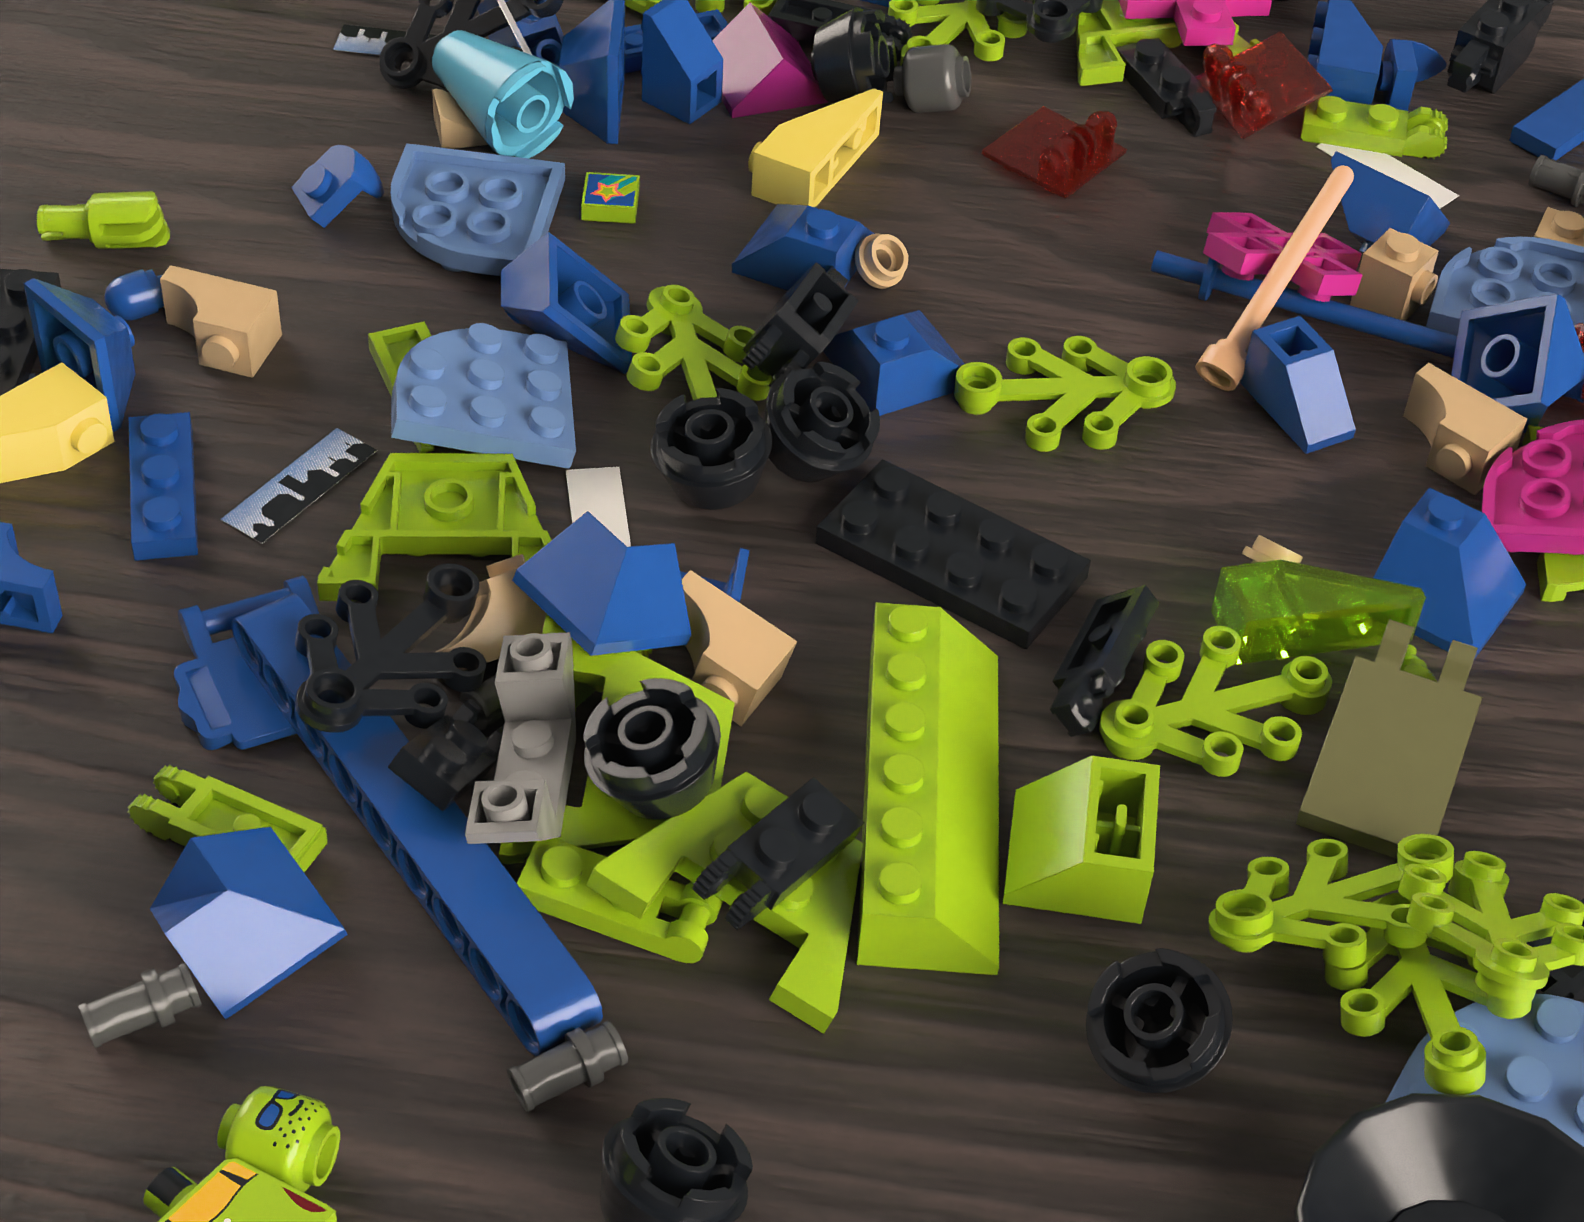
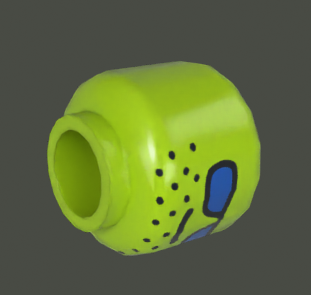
[217,1086,340,1192]

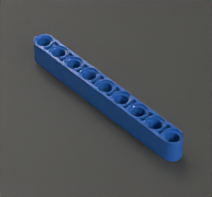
[231,593,603,1056]

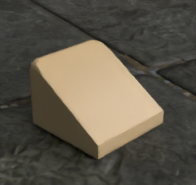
[432,89,488,149]

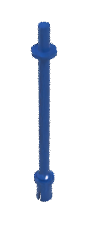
[1151,250,1584,403]

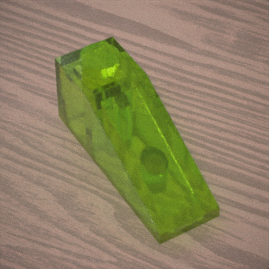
[1211,560,1426,665]

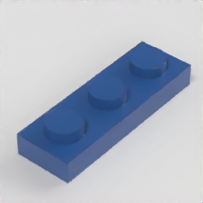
[129,412,198,561]

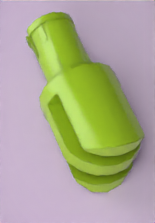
[37,191,170,249]

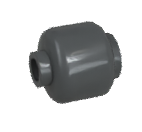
[893,44,971,113]

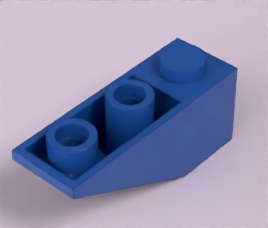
[1303,0,1383,105]

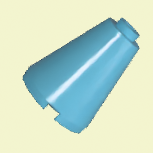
[432,30,574,159]

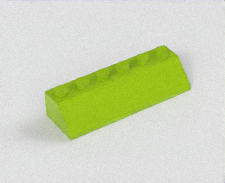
[857,602,999,975]

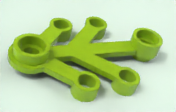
[888,0,1027,66]
[615,284,772,401]
[954,336,1176,452]
[1099,626,1332,777]
[1209,834,1454,968]
[1398,851,1584,1003]
[1324,893,1532,1095]

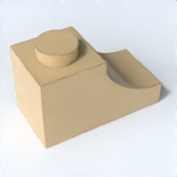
[160,265,282,378]
[1403,363,1527,495]
[436,554,546,671]
[682,570,797,726]

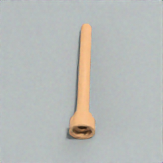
[1195,165,1354,391]

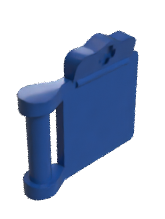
[174,575,319,750]

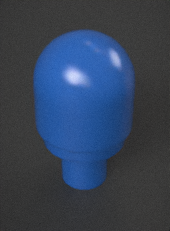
[104,269,164,321]

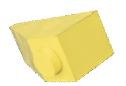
[748,88,883,207]
[0,362,115,483]

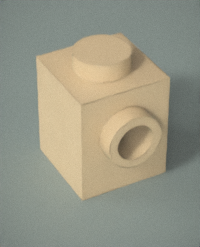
[1350,228,1439,321]

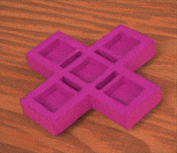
[1118,0,1272,46]
[1203,212,1362,302]

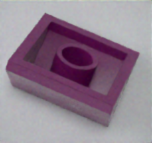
[712,3,828,118]

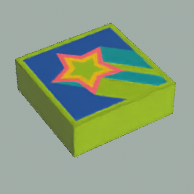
[581,172,640,224]

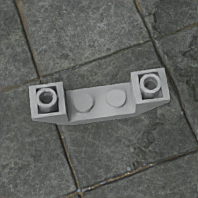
[465,632,576,844]

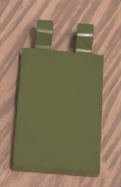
[1296,619,1483,859]

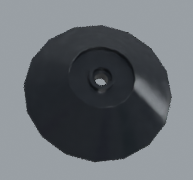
[1294,1093,1584,1222]

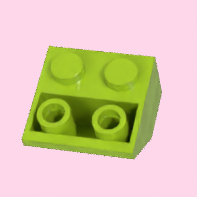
[1003,756,1160,924]

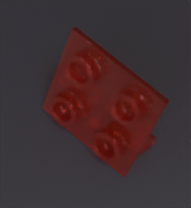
[1196,31,1333,139]
[981,106,1127,199]

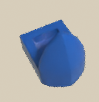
[1376,39,1447,111]
[291,145,384,228]

